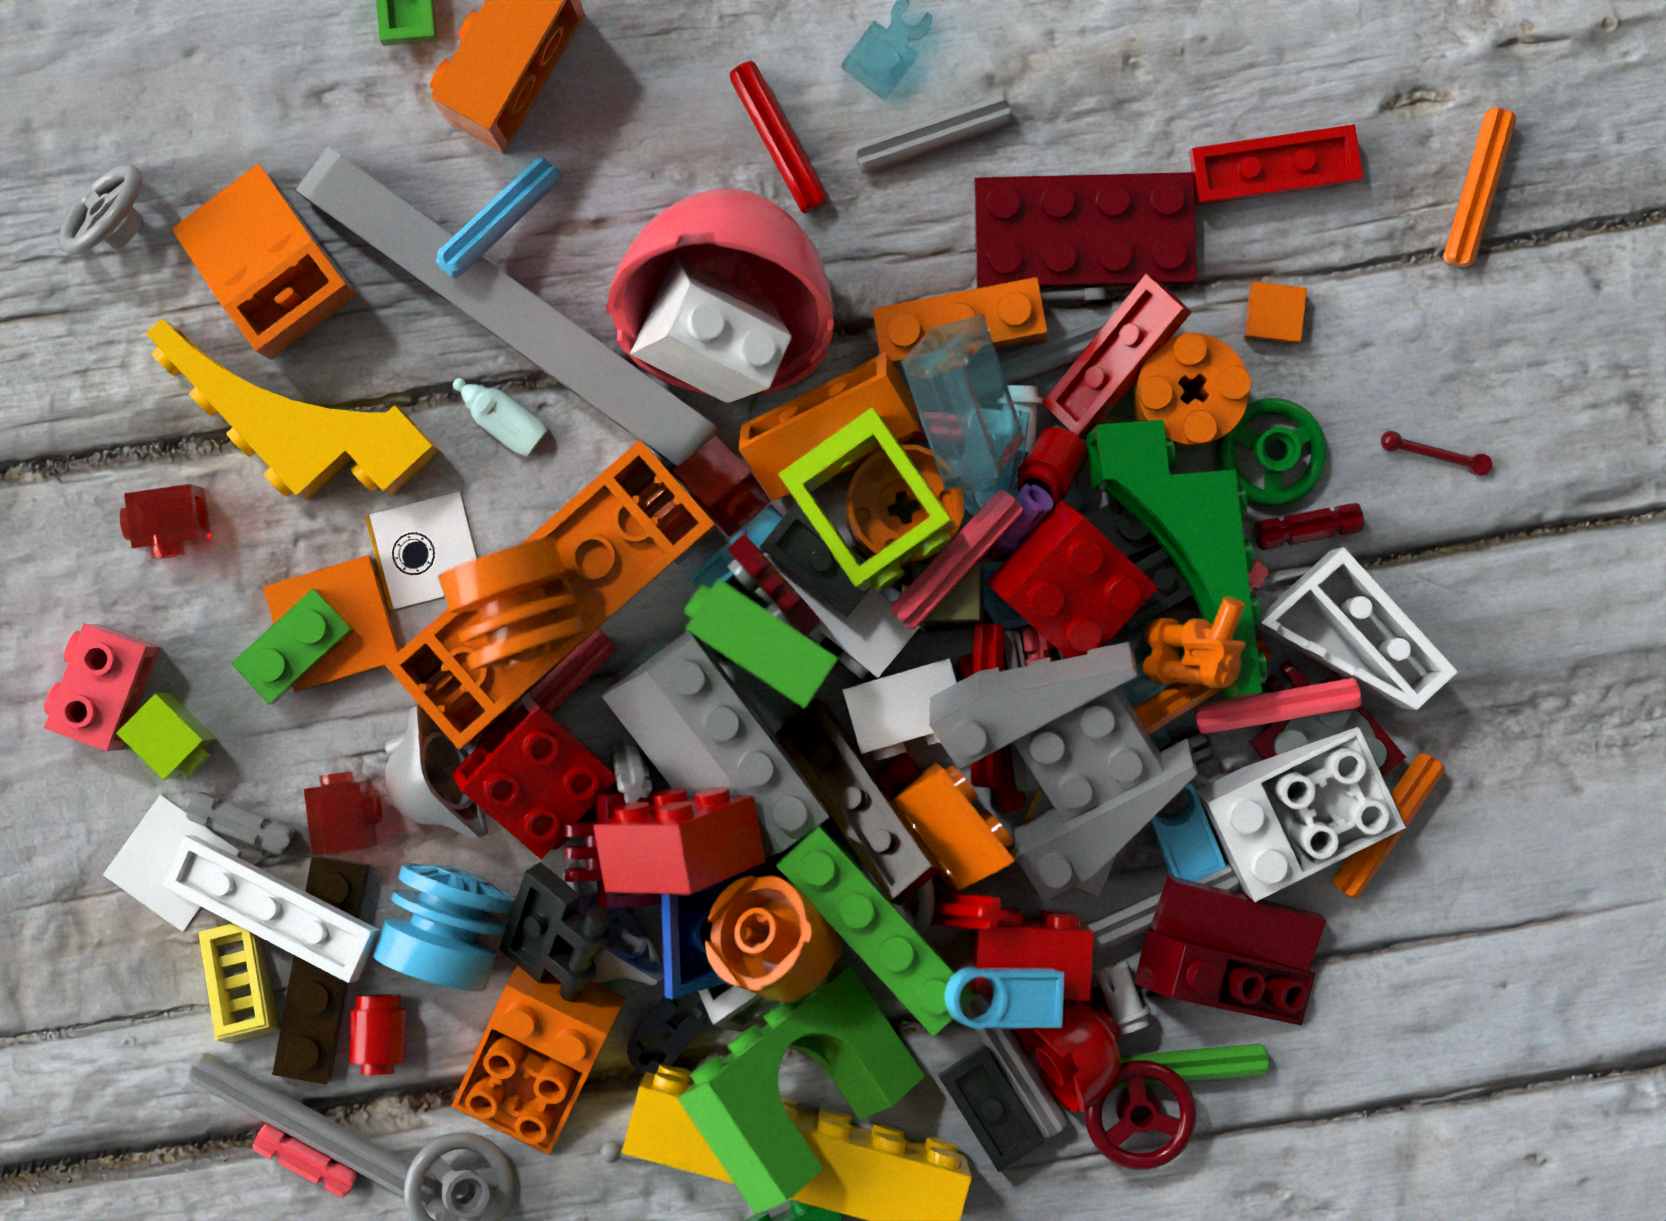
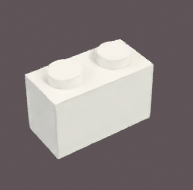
[842,658,957,761]

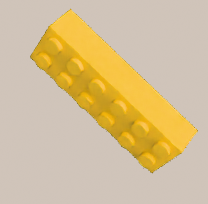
[621,1064,972,1221]

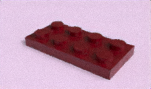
[973,172,1197,289]

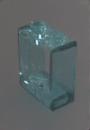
[901,314,1025,492]

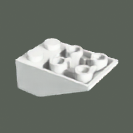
[1196,727,1406,902]

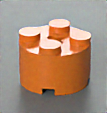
[1131,332,1251,450]
[705,876,843,1003]

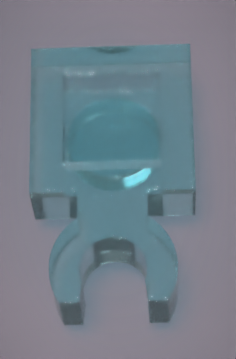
[841,0,933,101]

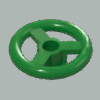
[1218,398,1327,507]

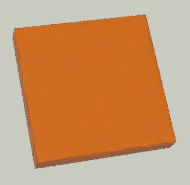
[263,555,400,692]

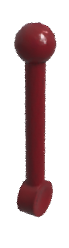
[1381,430,1492,476]

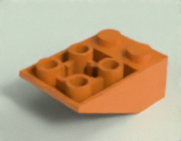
[171,163,359,360]
[891,762,1015,893]
[451,965,626,1155]

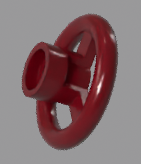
[1085,1060,1197,1170]

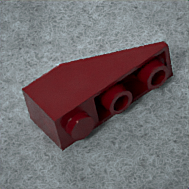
[1134,929,1316,1026]

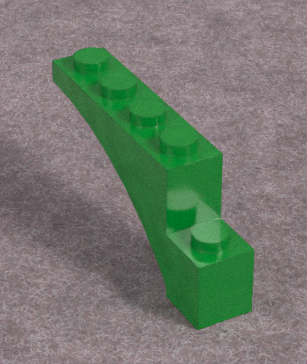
[1086,420,1267,700]

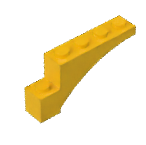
[145,319,441,500]

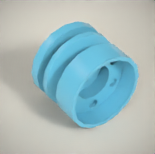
[373,863,515,991]

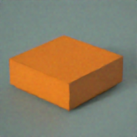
[1243,281,1307,345]

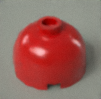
[1016,999,1121,1113]

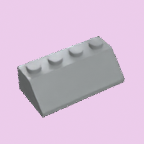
[602,631,829,859]

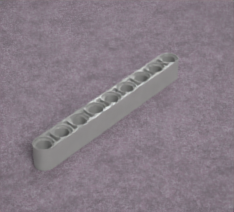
[295,146,723,477]

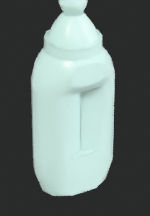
[452,378,548,457]

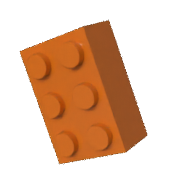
[430,0,585,154]

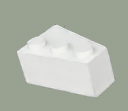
[1257,547,1458,710]

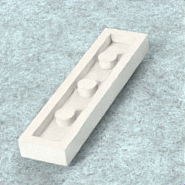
[162,835,380,983]

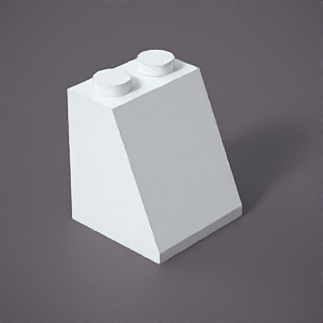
[630,253,792,403]

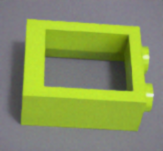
[778,407,957,592]

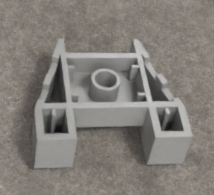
[929,642,1198,902]

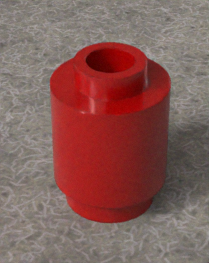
[1017,427,1089,505]
[350,994,407,1075]

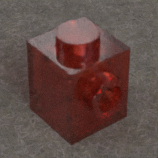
[673,435,771,537]
[120,484,212,559]
[304,771,382,856]

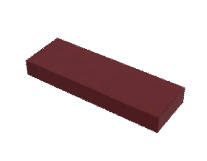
[1150,875,1327,971]

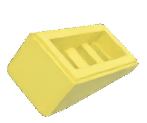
[198,923,280,1043]

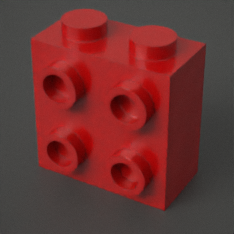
[451,693,616,860]

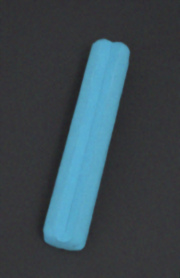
[436,158,559,278]

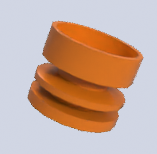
[845,444,965,569]
[438,537,586,670]

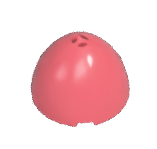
[606,188,834,395]

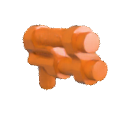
[1143,596,1245,688]

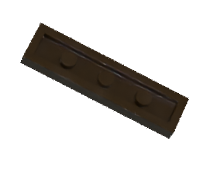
[775,698,941,906]
[272,855,370,1084]

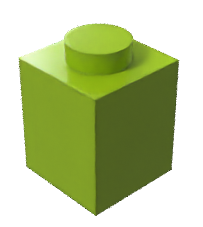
[116,693,216,780]

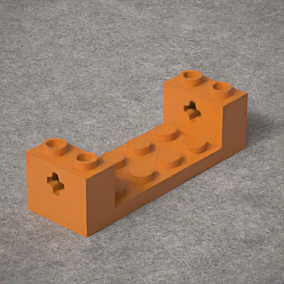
[384,439,719,750]

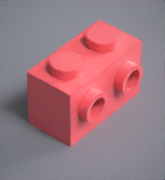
[44,623,161,751]

